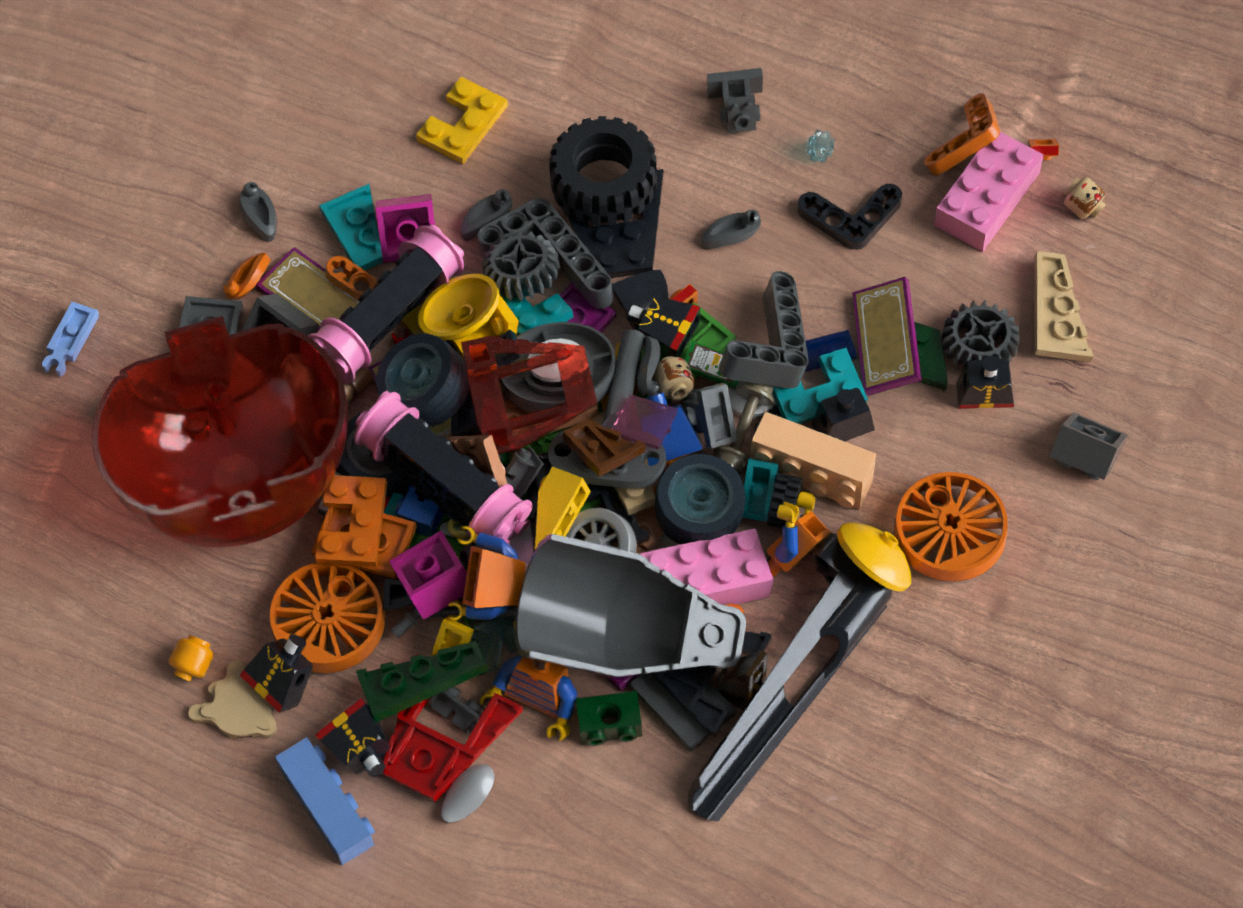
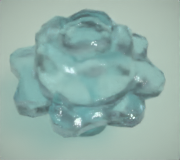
[806,130,835,162]

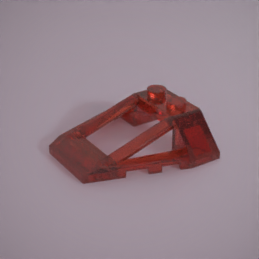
[461,336,597,454]

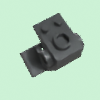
[707,68,763,133]
[683,383,738,449]

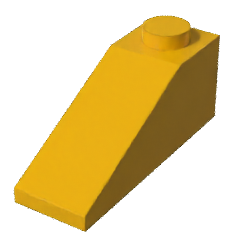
[535,466,591,550]

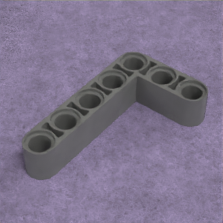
[478,198,613,309]
[718,271,809,388]

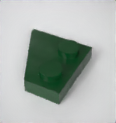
[914,322,948,391]

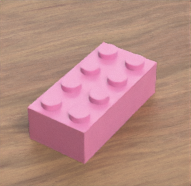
[934,132,1043,252]
[640,529,773,605]

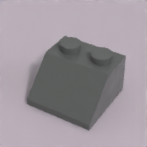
[236,293,319,376]
[1049,412,1128,480]

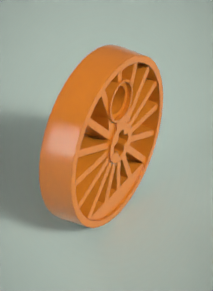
[894,472,1008,582]
[270,563,385,673]

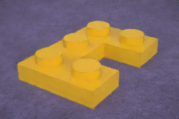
[416,76,508,164]

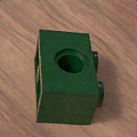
[576,691,642,746]

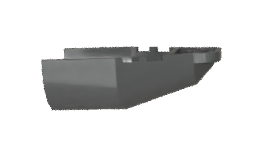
[515,534,746,677]

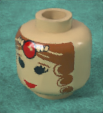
[1063,177,1106,219]
[653,356,695,400]

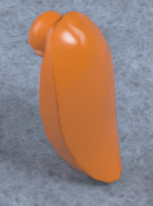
[223,252,271,300]

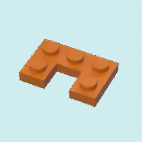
[315,475,387,566]

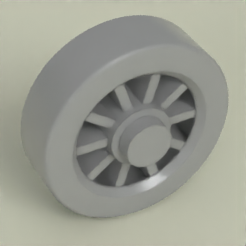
[566,508,637,553]

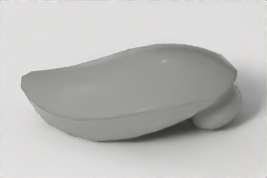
[441,764,495,823]

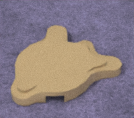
[188,660,277,739]

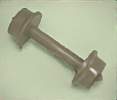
[713,382,774,475]

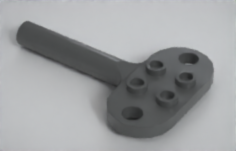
[548,329,666,488]

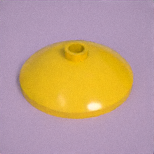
[418,274,500,341]
[837,522,911,592]

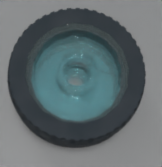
[376,333,471,427]
[654,454,745,545]

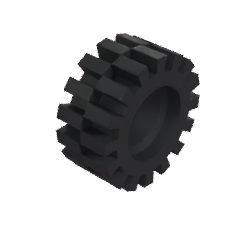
[767,473,803,529]

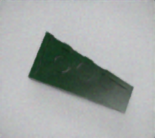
[356,641,489,722]

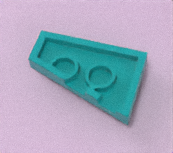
[319,183,383,271]

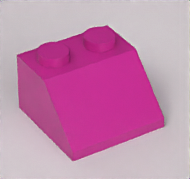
[375,194,435,263]
[389,531,467,620]

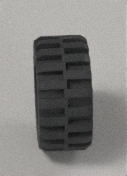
[549,116,657,226]

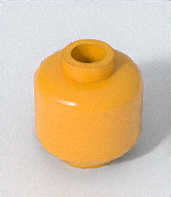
[169,634,214,682]

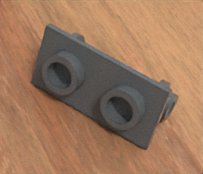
[505,447,544,499]
[427,686,485,734]

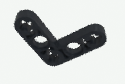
[798,184,902,250]

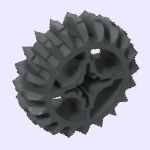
[482,231,560,301]
[941,300,1020,368]

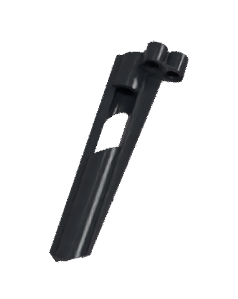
[688,533,892,821]

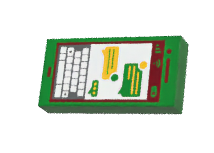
[685,341,739,390]

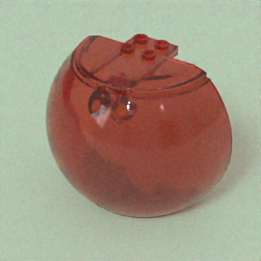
[92,316,348,548]

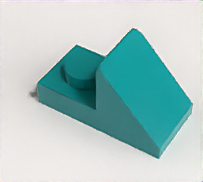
[742,458,778,522]

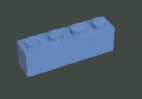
[275,737,375,865]

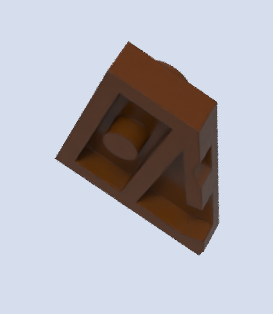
[563,419,646,477]

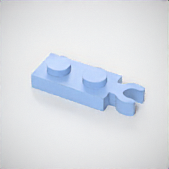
[42,302,99,377]

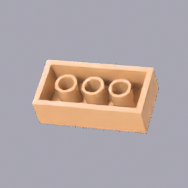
[751,412,876,510]

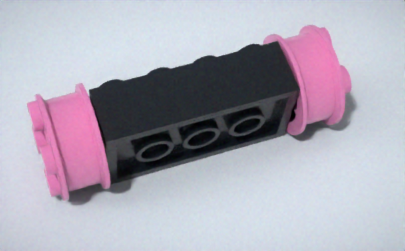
[304,224,464,386]
[354,391,533,545]

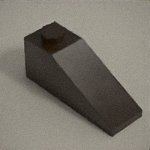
[716,650,767,711]

